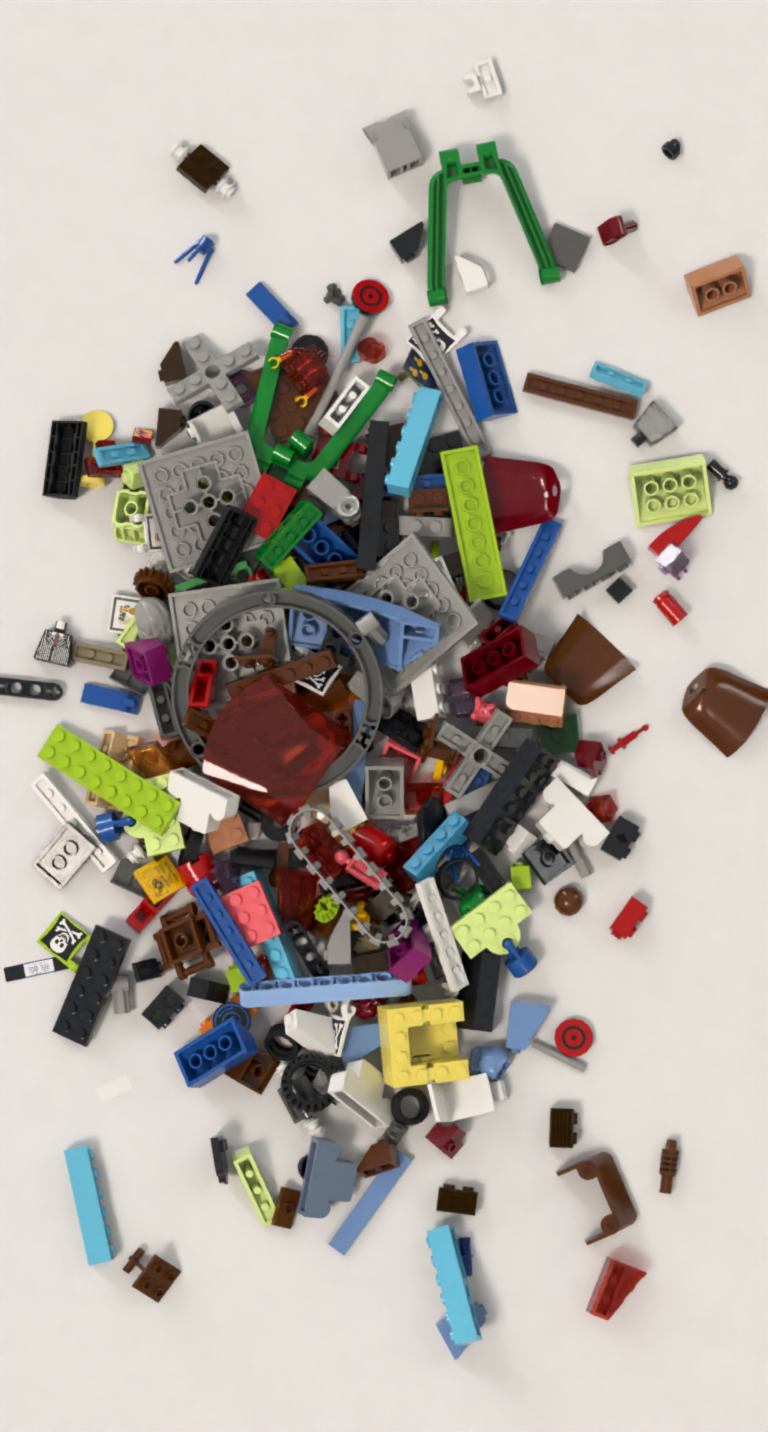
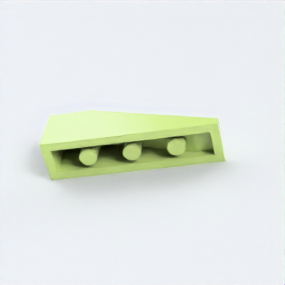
[231,1146,276,1227]

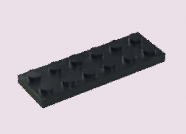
[52,925,132,1047]

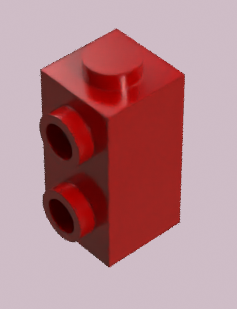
[609,896,648,940]

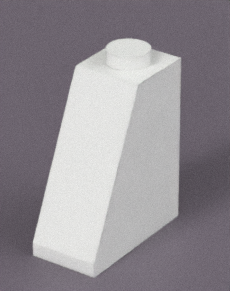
[329,778,368,838]
[284,1009,336,1058]

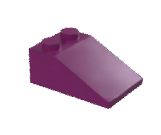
[387,914,432,983]

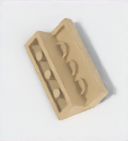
[84,729,144,813]

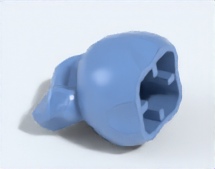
[469,1046,511,1081]

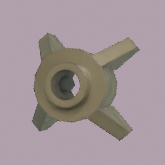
[351,918,384,953]

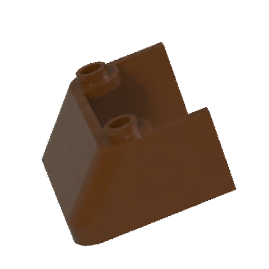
[556,1152,637,1245]

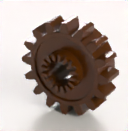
[133,567,176,601]

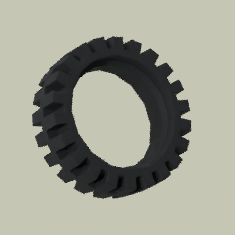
[281,1053,337,1113]

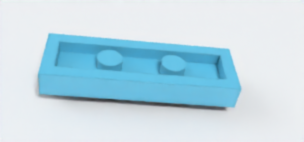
[341,306,360,363]
[589,361,648,398]
[92,442,151,468]

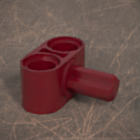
[597,215,637,246]

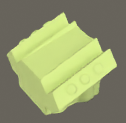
[111,483,151,545]

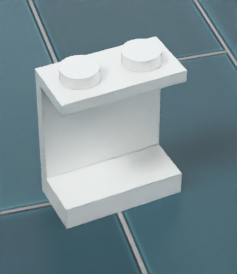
[187,404,244,445]

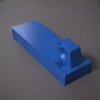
[246,282,299,329]
[81,683,141,715]

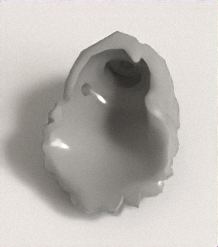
[134,597,174,647]

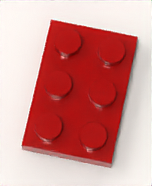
[243,472,297,539]

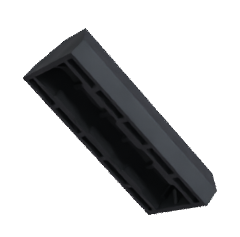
[42,420,88,500]
[191,504,258,586]

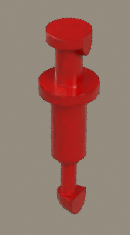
[608,725,649,755]

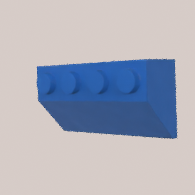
[456,340,518,422]
[293,519,358,587]
[174,1017,259,1088]

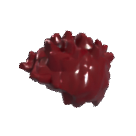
[349,997,389,1020]

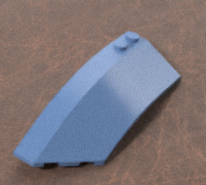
[288,584,440,672]

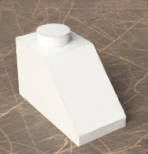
[454,256,490,296]

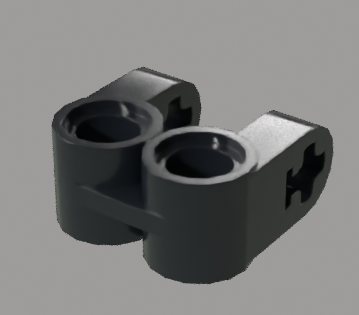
[320,626,362,669]

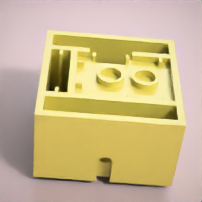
[377,997,470,1088]

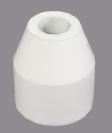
[246,821,262,840]

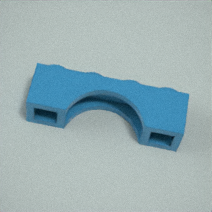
[402,811,469,883]

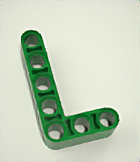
[268,429,315,482]

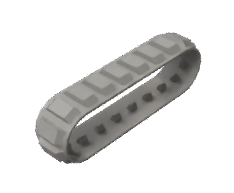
[285,804,414,948]

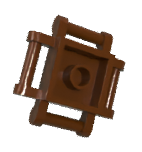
[153,902,222,981]

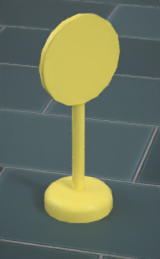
[80,410,114,489]

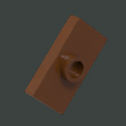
[271,1186,301,1229]

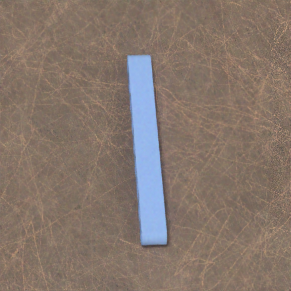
[239,971,412,1008]

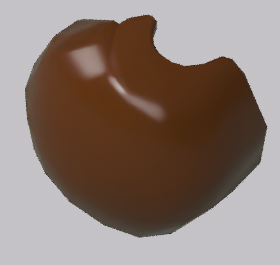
[554,885,584,916]

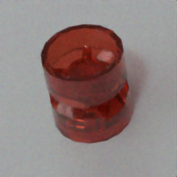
[385,856,417,892]

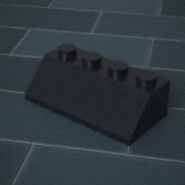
[456,951,501,1032]

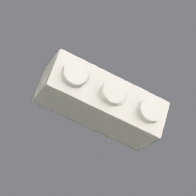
[318,376,370,436]

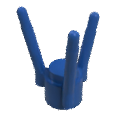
[174,235,215,285]
[446,843,481,883]

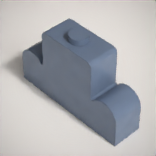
[297,1136,357,1218]

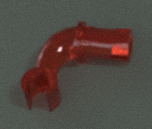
[344,886,374,904]

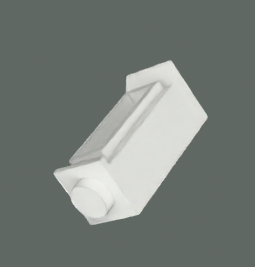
[550,757,598,797]

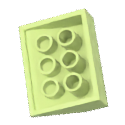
[627,454,712,527]

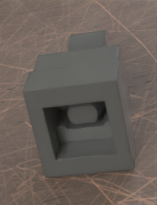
[382,1119,408,1145]

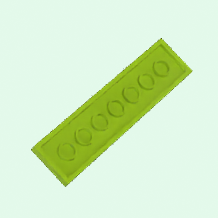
[439,445,507,603]
[37,724,181,836]

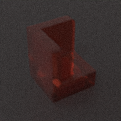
[586,795,618,823]

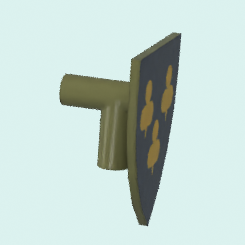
[398,348,437,389]

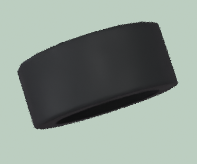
[264,1023,302,1061]
[391,1088,429,1125]

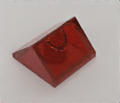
[404,782,443,815]

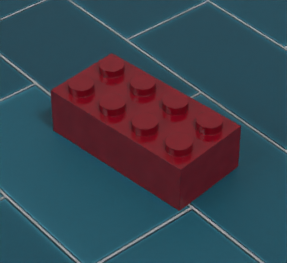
[460,625,540,697]

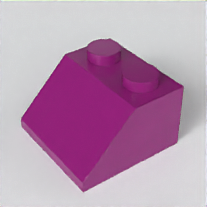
[124,639,172,687]

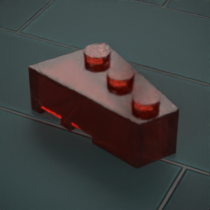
[297,822,352,883]
[274,868,318,930]
[586,1256,647,1321]

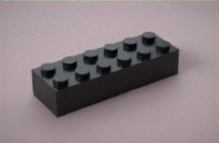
[463,738,560,856]

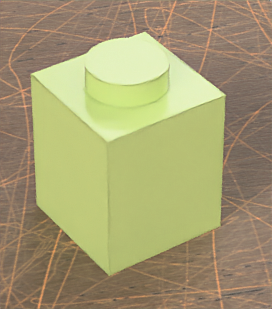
[121,459,144,490]

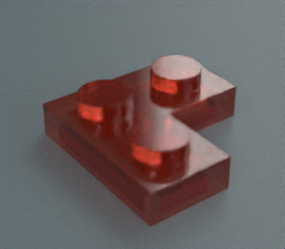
[83,440,123,478]

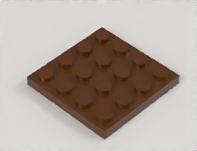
[245,344,338,444]

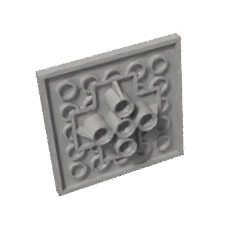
[137,430,266,574]
[345,533,481,696]
[168,577,297,703]

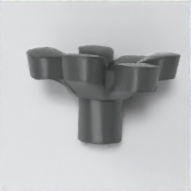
[323,283,346,307]

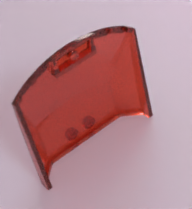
[202,676,347,826]

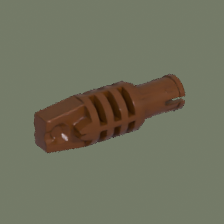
[659,1139,679,1194]

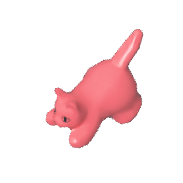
[471,696,517,726]

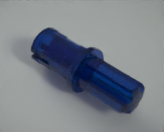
[458,1237,473,1276]

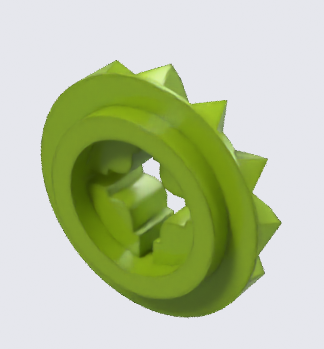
[313,893,340,923]

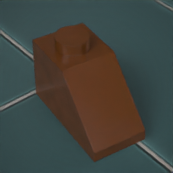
[357,1139,400,1178]

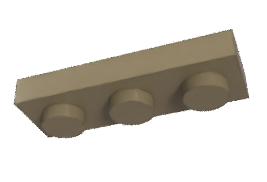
[71,641,129,672]

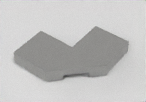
[386,815,418,843]

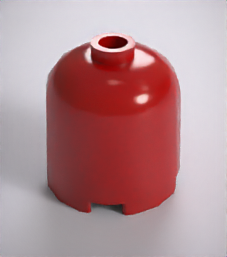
[347,821,396,868]
[176,850,222,897]

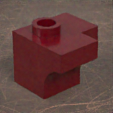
[574,740,607,776]
[425,1123,466,1159]

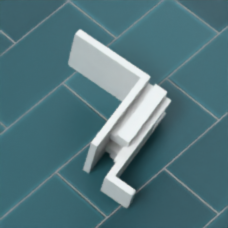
[428,1073,508,1123]

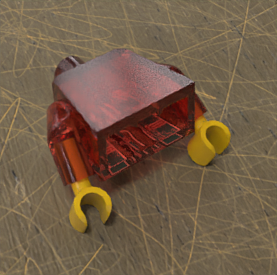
[268,347,327,407]

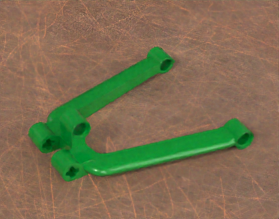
[427,141,560,307]
[247,322,398,495]

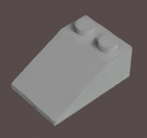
[461,598,494,648]
[365,757,404,819]
[323,905,351,965]

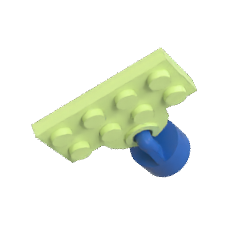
[95,773,186,857]
[450,881,538,978]

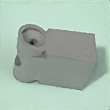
[362,110,423,179]
[306,468,362,526]
[345,667,413,719]

